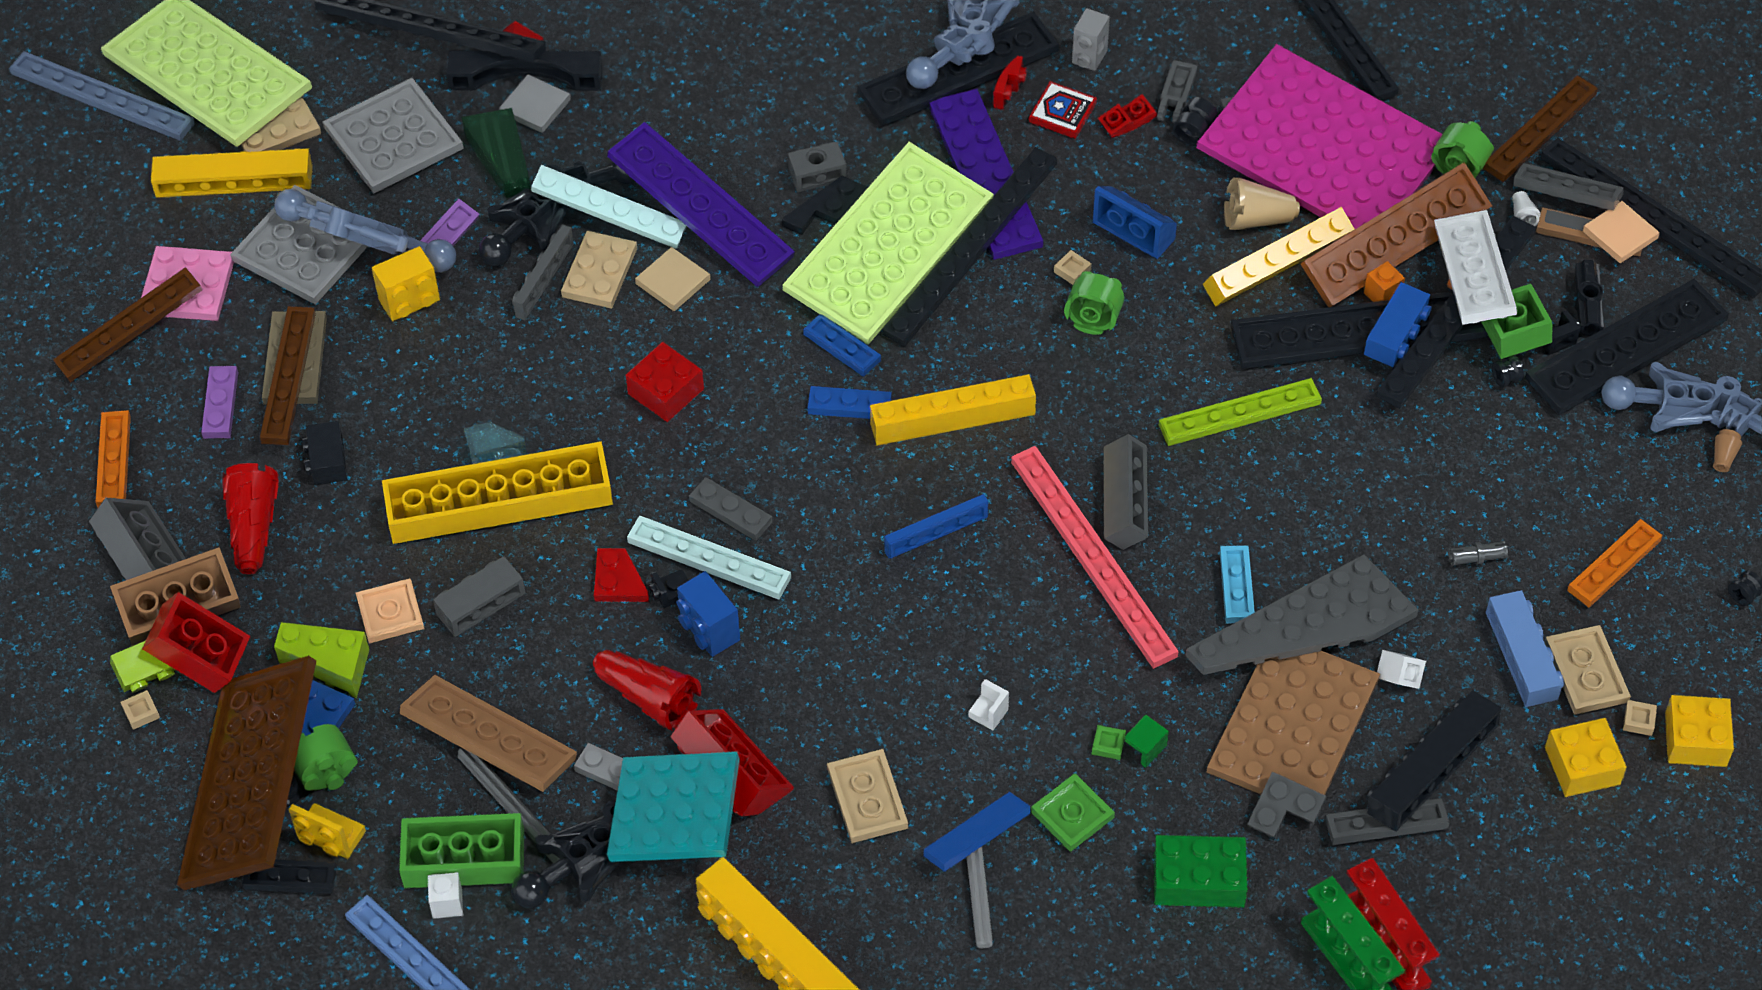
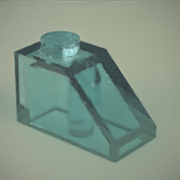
[464,422,527,464]

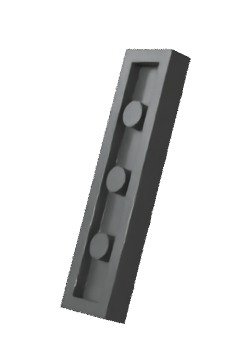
[1514,163,1623,211]
[512,225,574,320]
[1325,798,1449,845]

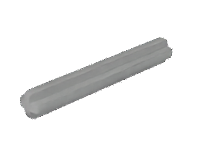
[967,847,992,949]

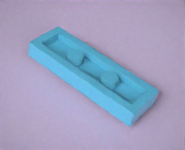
[1220,546,1255,624]

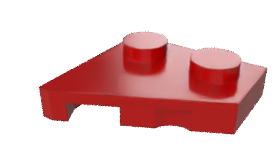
[594,548,649,602]

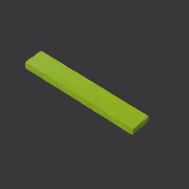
[1159,378,1322,446]

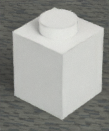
[428,873,463,919]

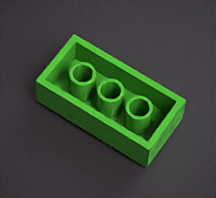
[400,813,524,888]

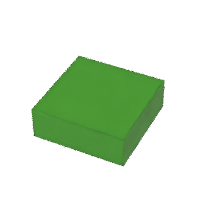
[1092,725,1126,760]

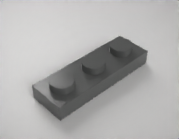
[689,477,773,541]

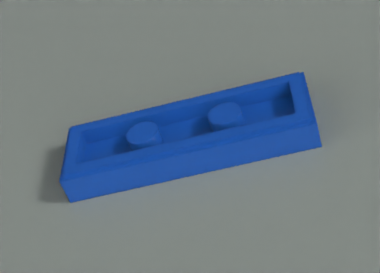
[803,314,881,377]

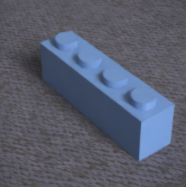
[1486,590,1564,707]

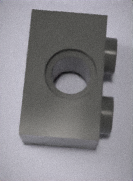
[788,141,847,192]

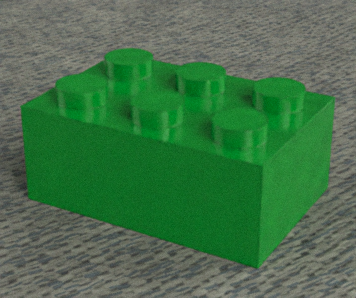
[1154,835,1247,907]

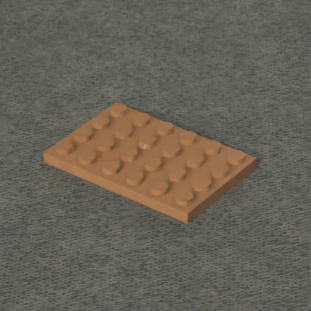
[1206,651,1380,795]

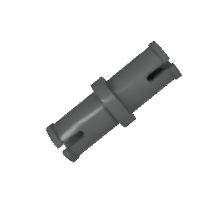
[1448,541,1508,566]

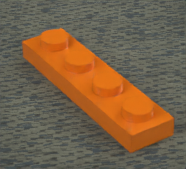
[96,410,131,508]
[1567,519,1663,608]

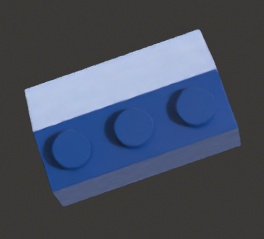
[1093,186,1177,259]

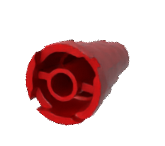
[222,463,279,574]
[593,650,701,731]

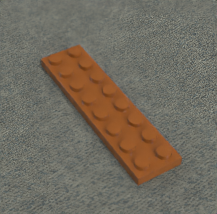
[1300,162,1492,308]

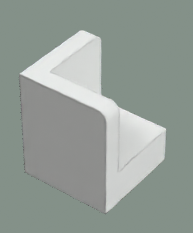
[1377,650,1426,689]
[969,679,1009,730]

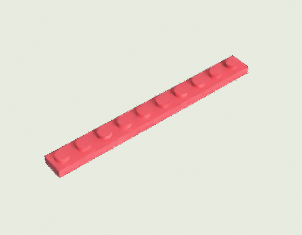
[1011,446,1178,669]

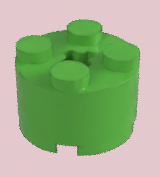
[1431,121,1494,178]
[1064,271,1124,335]
[294,724,358,790]

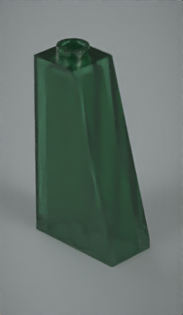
[462,108,531,198]

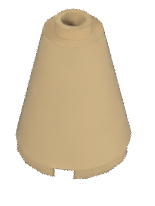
[1224,177,1300,230]

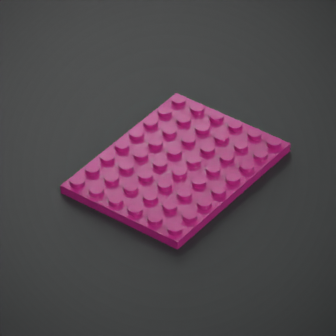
[1196,44,1442,229]

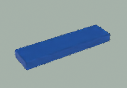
[884,494,988,558]
[924,792,1030,872]

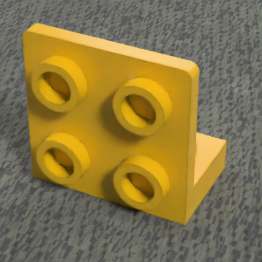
[288,803,366,859]

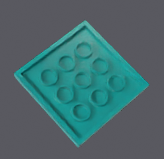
[607,752,740,862]

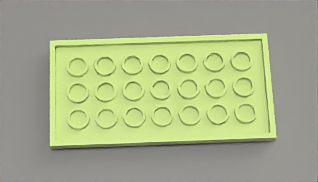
[101,0,312,147]
[783,142,993,345]

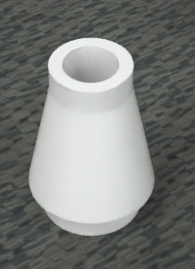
[1512,191,1540,226]

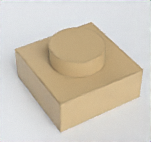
[1054,250,1092,285]
[121,690,160,730]
[1623,700,1657,736]

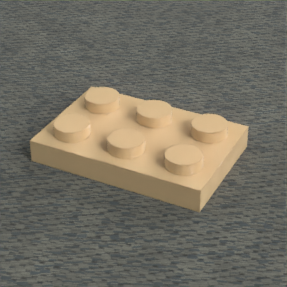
[240,96,321,152]
[561,231,637,309]
[1544,625,1631,715]
[827,749,908,843]

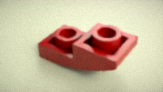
[993,56,1027,110]
[1098,94,1157,138]

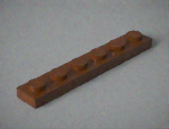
[1483,75,1598,182]
[53,267,203,383]
[260,306,316,445]

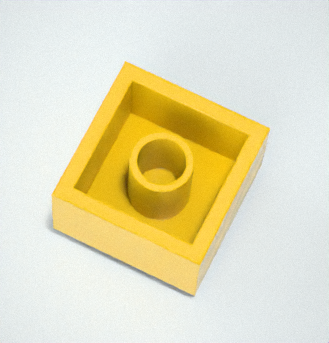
[372,246,440,322]
[1665,695,1734,767]
[1545,718,1627,797]

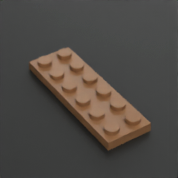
[400,675,577,792]

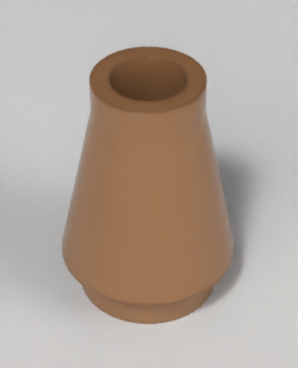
[1713,429,1742,472]

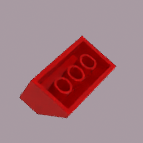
[670,709,794,816]

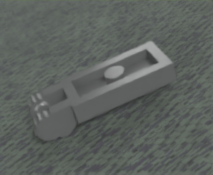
[1157,60,1198,123]

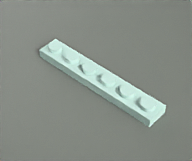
[531,165,687,249]
[627,515,791,600]

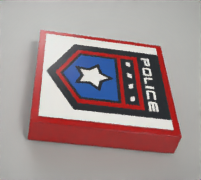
[1029,81,1097,139]

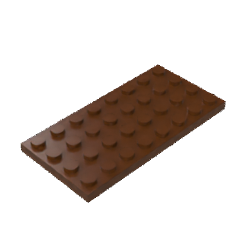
[177,655,316,890]

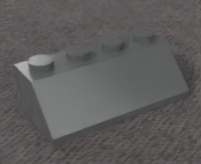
[89,497,186,580]

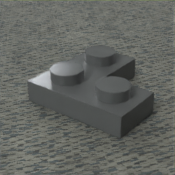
[1247,772,1327,838]

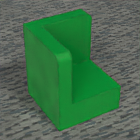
[1125,715,1169,767]

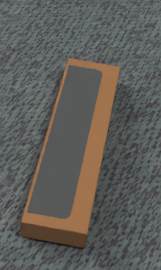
[1536,207,1642,256]

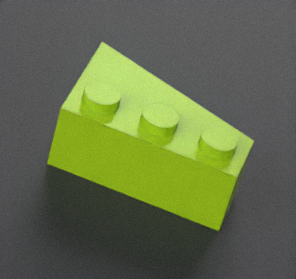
[274,622,369,698]

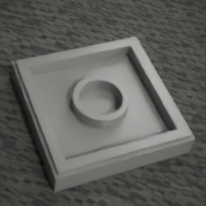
[499,75,571,133]

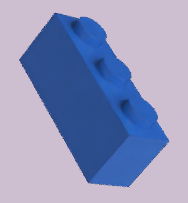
[1364,282,1432,368]

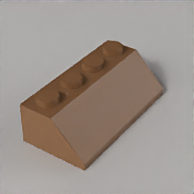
[110,548,241,646]

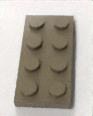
[262,311,327,404]

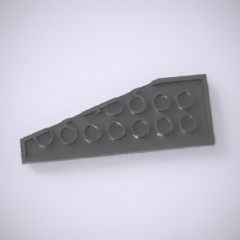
[1185,555,1418,675]

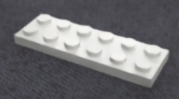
[1434,210,1517,325]

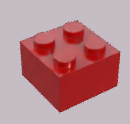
[626,342,704,422]

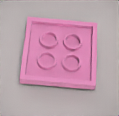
[141,246,234,321]

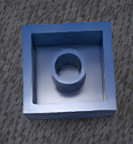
[676,571,740,657]

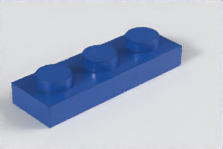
[808,386,892,419]

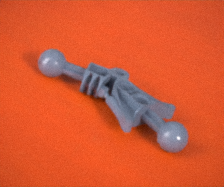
[906,0,1020,89]
[274,189,457,273]
[1601,362,1762,436]

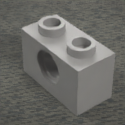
[1072,8,1110,71]

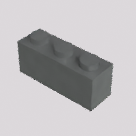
[433,556,526,637]

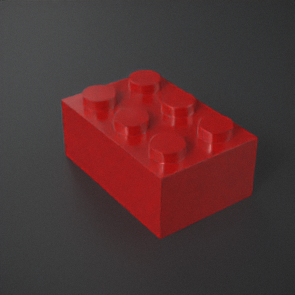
[142,592,250,693]

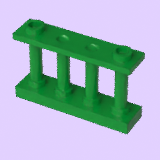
[1301,876,1405,990]

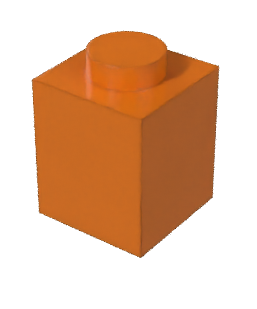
[1364,261,1405,302]

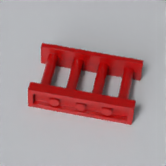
[1346,858,1440,990]

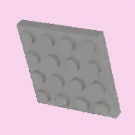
[323,78,464,193]
[230,185,368,305]

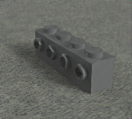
[1103,434,1148,550]

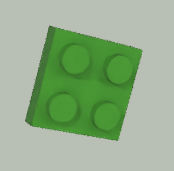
[1031,774,1115,852]

